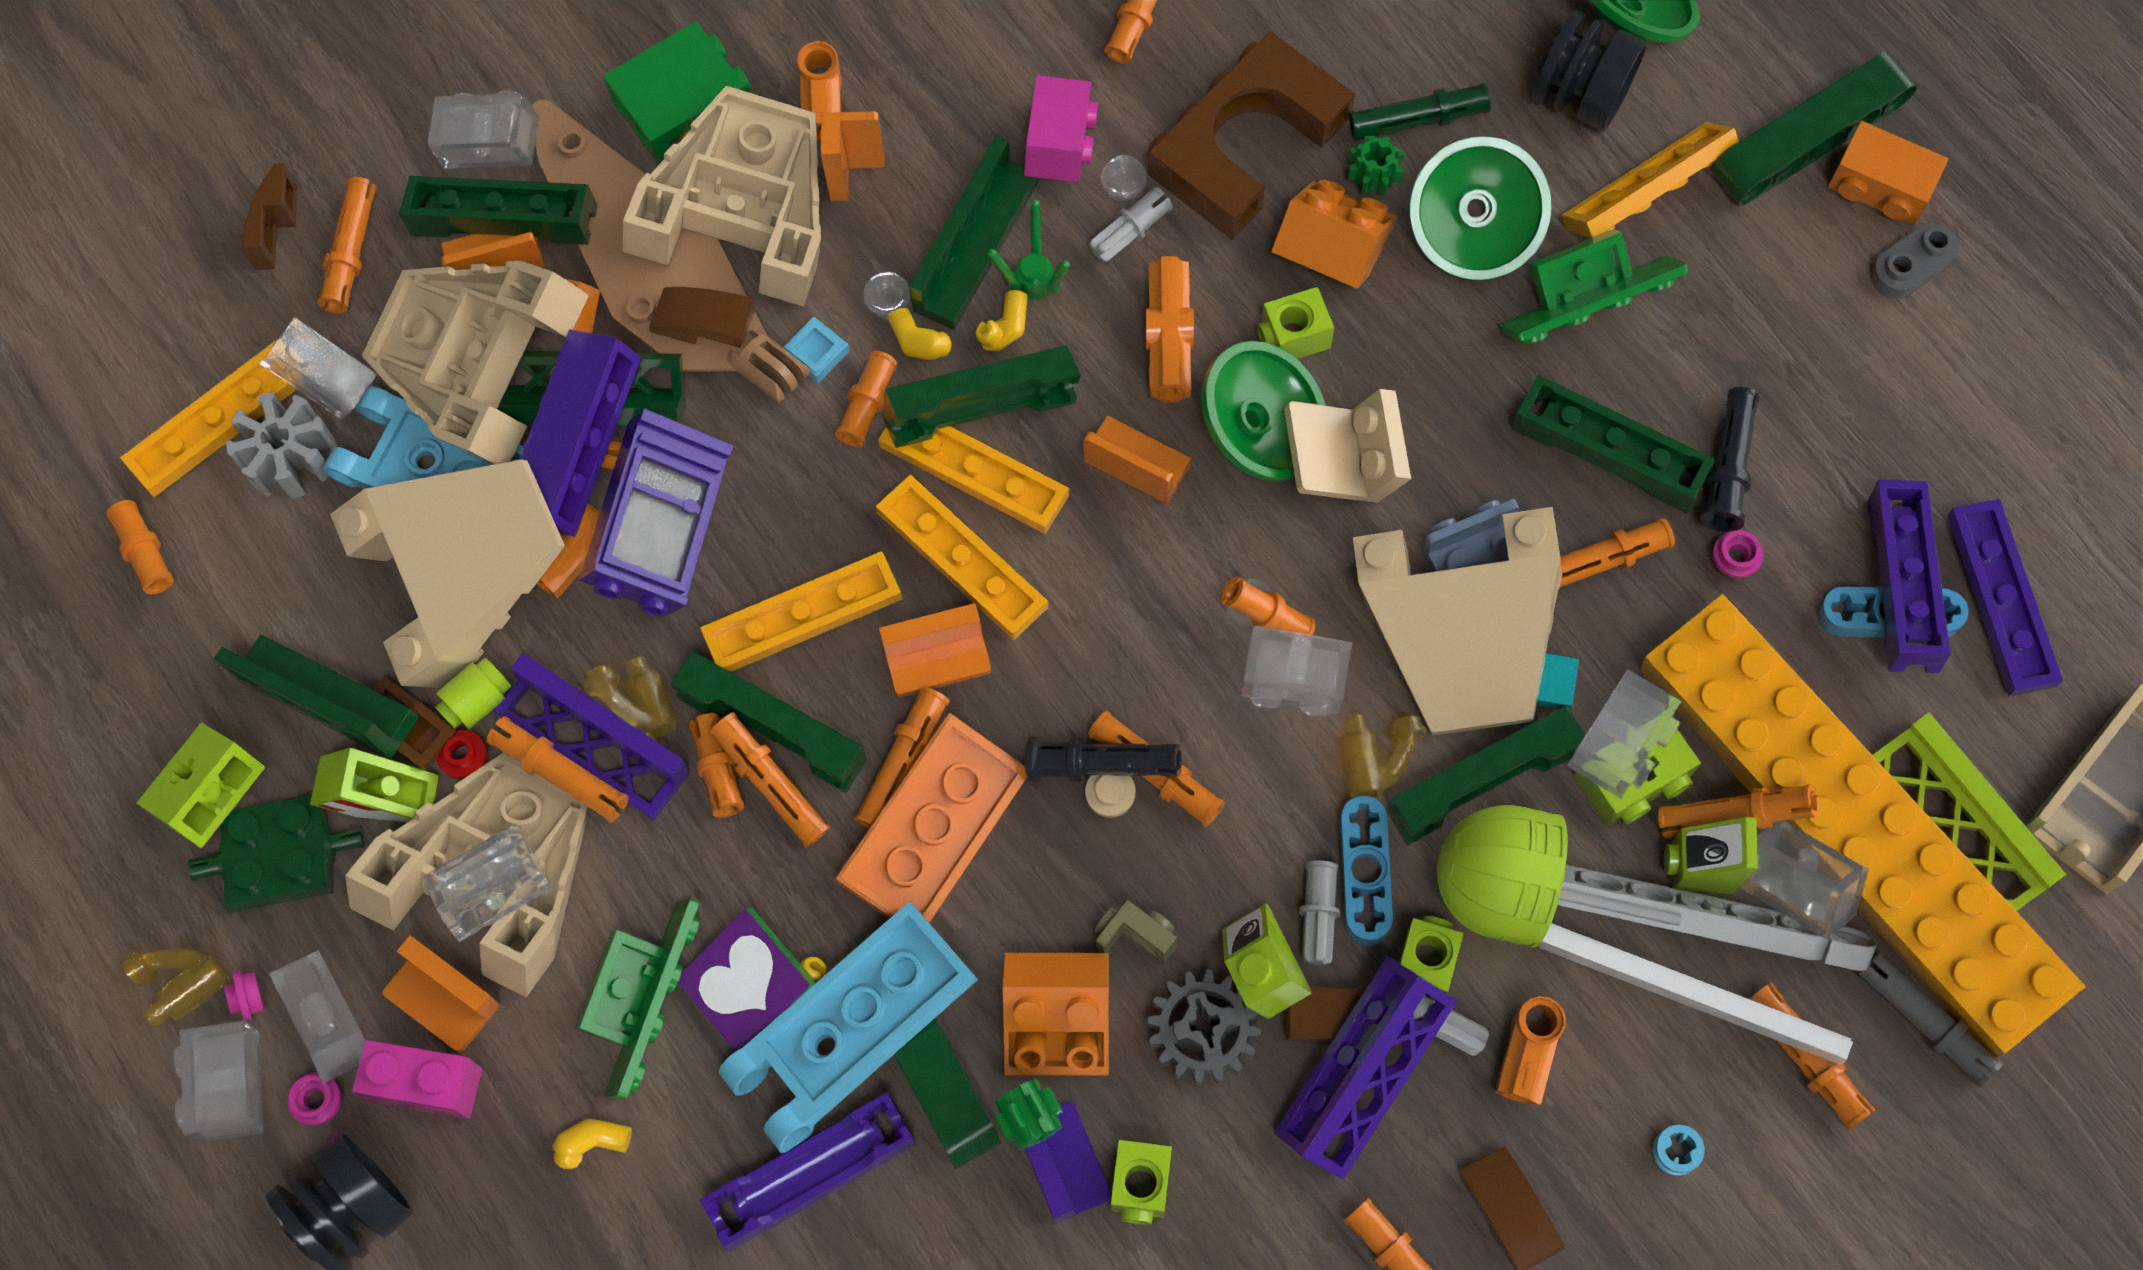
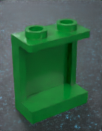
[603,21,751,165]

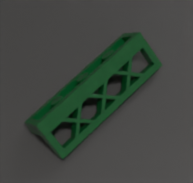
[909,135,1039,330]
[497,351,686,425]
[213,634,419,759]

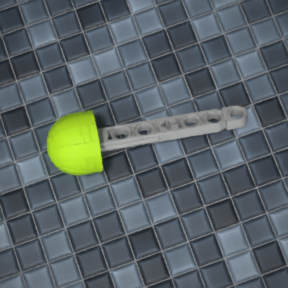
[1437,805,1877,971]

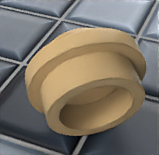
[1085,775,1136,818]

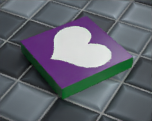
[678,908,816,1052]

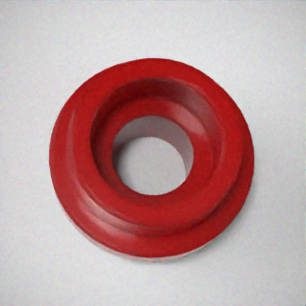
[436,730,488,780]

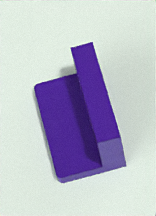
[1025,1102,1112,1224]

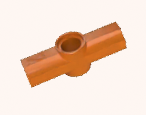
[1146,256,1194,403]

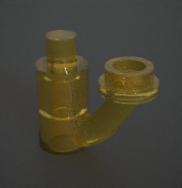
[583,657,678,739]
[1340,714,1427,799]
[120,948,230,1028]

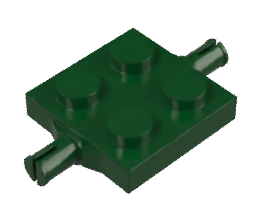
[187,795,365,913]

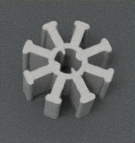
[226,392,336,499]

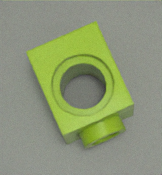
[1257,287,1334,359]
[1399,916,1464,1001]
[1111,1140,1172,1225]

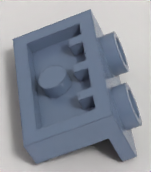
[1422,499,1520,572]

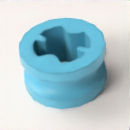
[1652,1124,1705,1176]

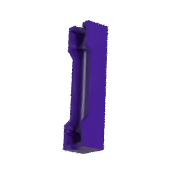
[1868,480,1951,673]
[699,1093,916,1252]

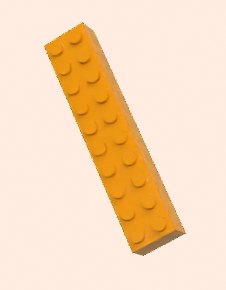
[1640,594,2086,1058]

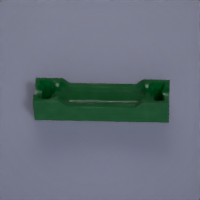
[399,176,598,245]
[883,345,1081,448]
[1512,375,1715,513]
[671,651,867,794]
[1387,706,1588,846]

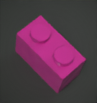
[1024,75,1098,183]
[352,1040,483,1120]

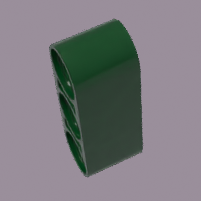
[894,1018,1002,1169]

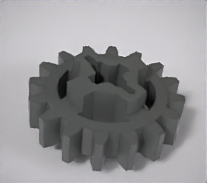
[1147,970,1261,1087]

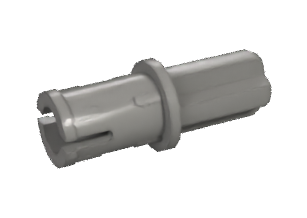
[1089,186,1173,263]
[1299,861,1340,966]
[1414,995,1489,1056]

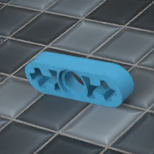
[1817,587,1969,638]
[1339,796,1393,946]

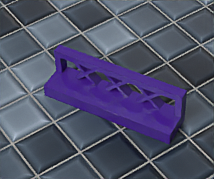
[494,653,690,821]
[1273,956,1457,1180]

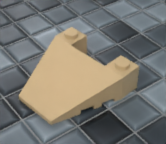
[623,86,821,307]
[362,260,589,465]
[330,459,565,688]
[1353,507,1562,736]
[345,752,589,997]

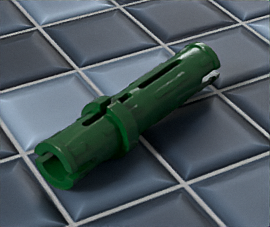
[1349,83,1491,141]

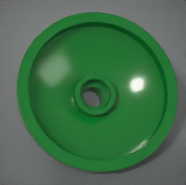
[1587,0,1700,44]
[1409,136,1552,280]
[1201,341,1326,482]

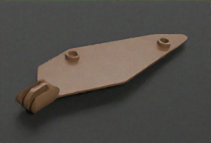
[531,100,810,405]

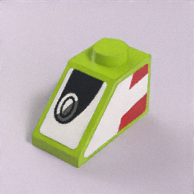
[310,748,439,823]
[1664,817,1758,894]
[1222,903,1312,1019]

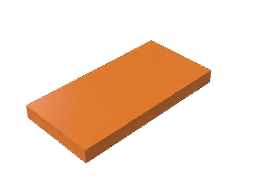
[833,713,1027,923]

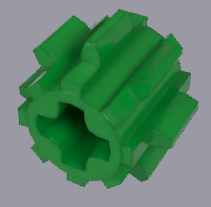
[1347,135,1405,196]
[994,1079,1063,1150]

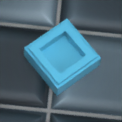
[783,316,850,383]

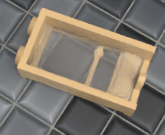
[2025,684,2143,895]

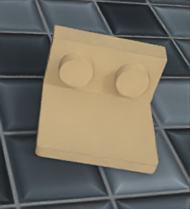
[1284,389,1411,503]

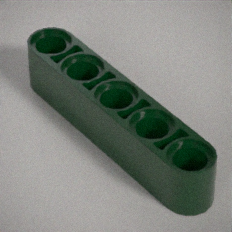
[1710,52,1918,206]

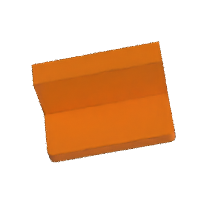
[821,111,885,201]
[441,232,546,270]
[1083,415,1191,504]
[879,603,991,697]
[382,935,501,1053]

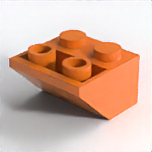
[1271,180,1398,289]
[1003,953,1109,1076]

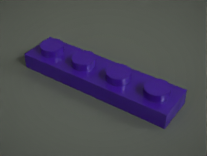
[1947,499,2064,696]

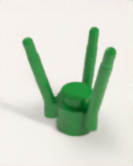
[987,199,1070,300]

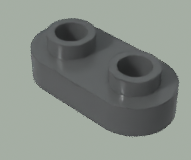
[1871,223,1959,298]

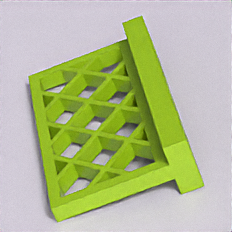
[1873,712,2067,911]

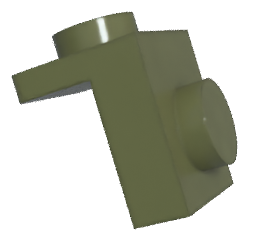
[1094,900,1177,964]

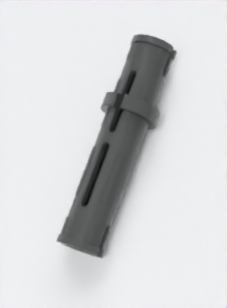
[1858,951,2004,1088]

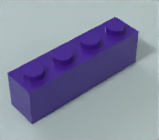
[520,329,641,537]

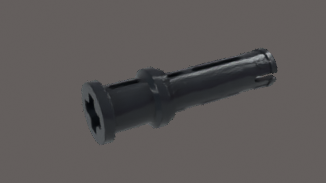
[1700,387,1759,532]
[1025,737,1182,782]

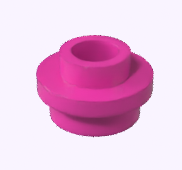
[1712,531,1763,579]
[224,969,264,1022]
[287,1072,342,1126]

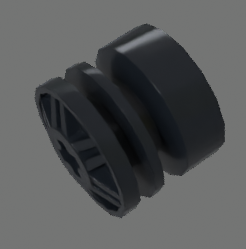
[1532,9,1648,132]
[265,1130,413,1270]

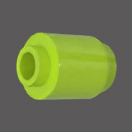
[435,657,512,730]

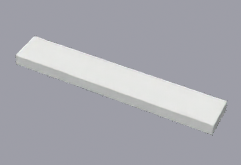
[1539,923,1853,1065]

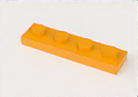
[1561,122,1739,238]
[120,340,309,498]
[878,426,1069,534]
[876,474,1049,640]
[700,551,903,672]

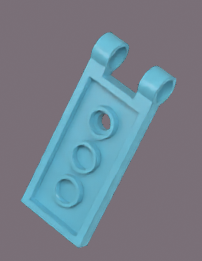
[322,386,524,489]
[719,901,978,1153]

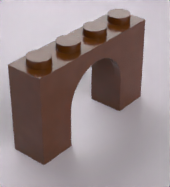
[1148,31,1355,240]

